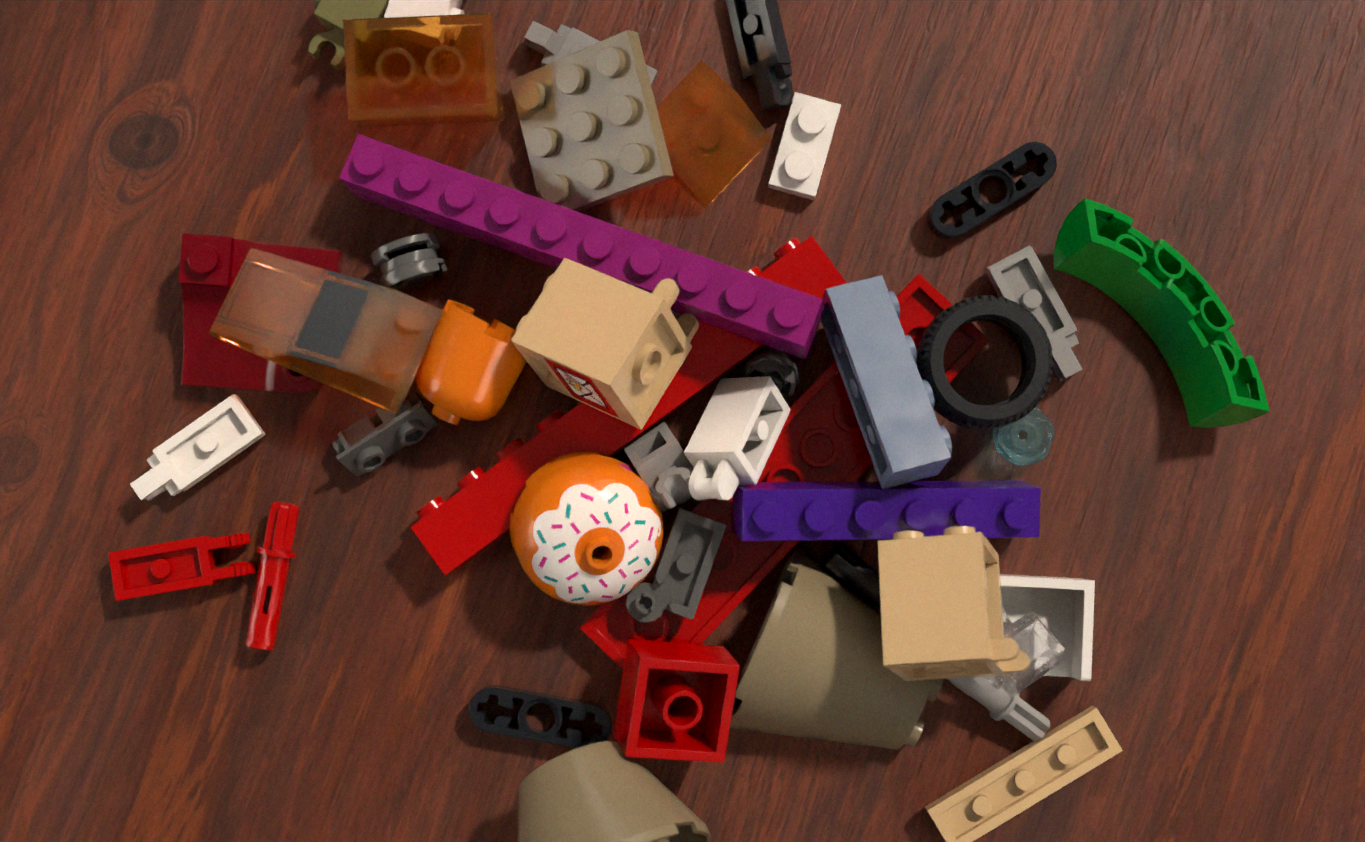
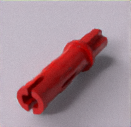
[245,501,300,650]

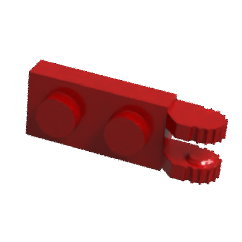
[108,532,255,601]

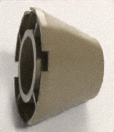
[518,741,712,842]

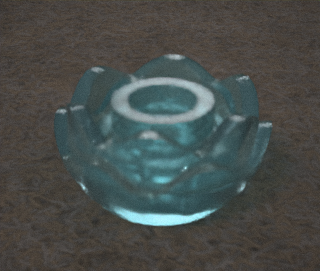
[992,407,1055,466]

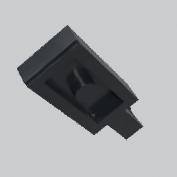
[726,0,794,110]

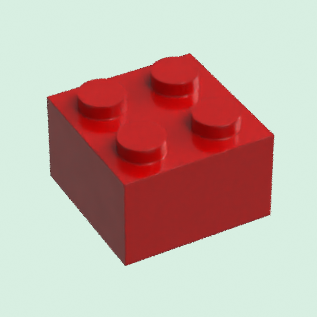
[613,639,740,763]

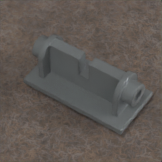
[332,389,439,477]

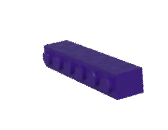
[732,480,1041,541]

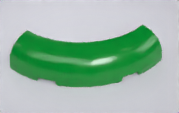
[1054,198,1270,428]

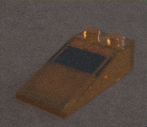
[209,248,443,414]

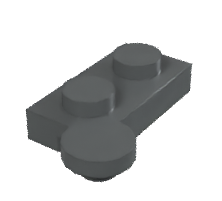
[626,508,726,622]

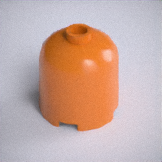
[416,299,527,425]

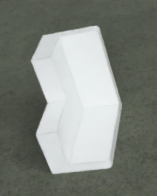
[1000,574,1095,681]

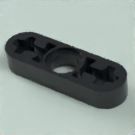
[927,142,1057,240]
[469,685,612,748]

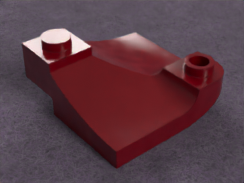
[178,233,343,394]

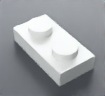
[768,92,841,200]

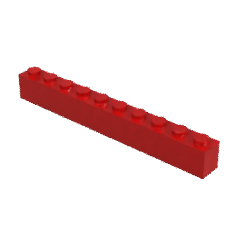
[411,236,847,575]

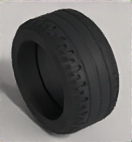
[916,295,1053,429]

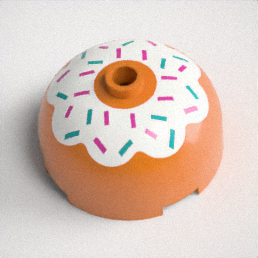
[510,451,663,606]

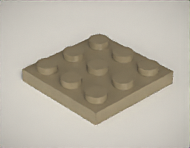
[510,30,674,212]

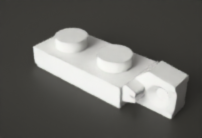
[130,394,266,501]

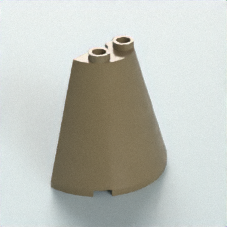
[730,545,944,750]

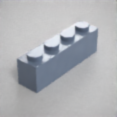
[821,275,952,489]

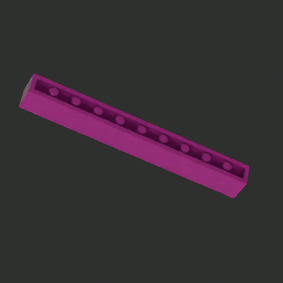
[339,134,823,359]

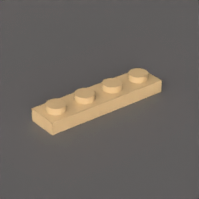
[925,706,1123,842]

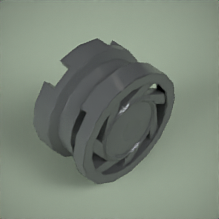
[371,233,449,294]

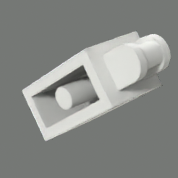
[684,376,791,500]

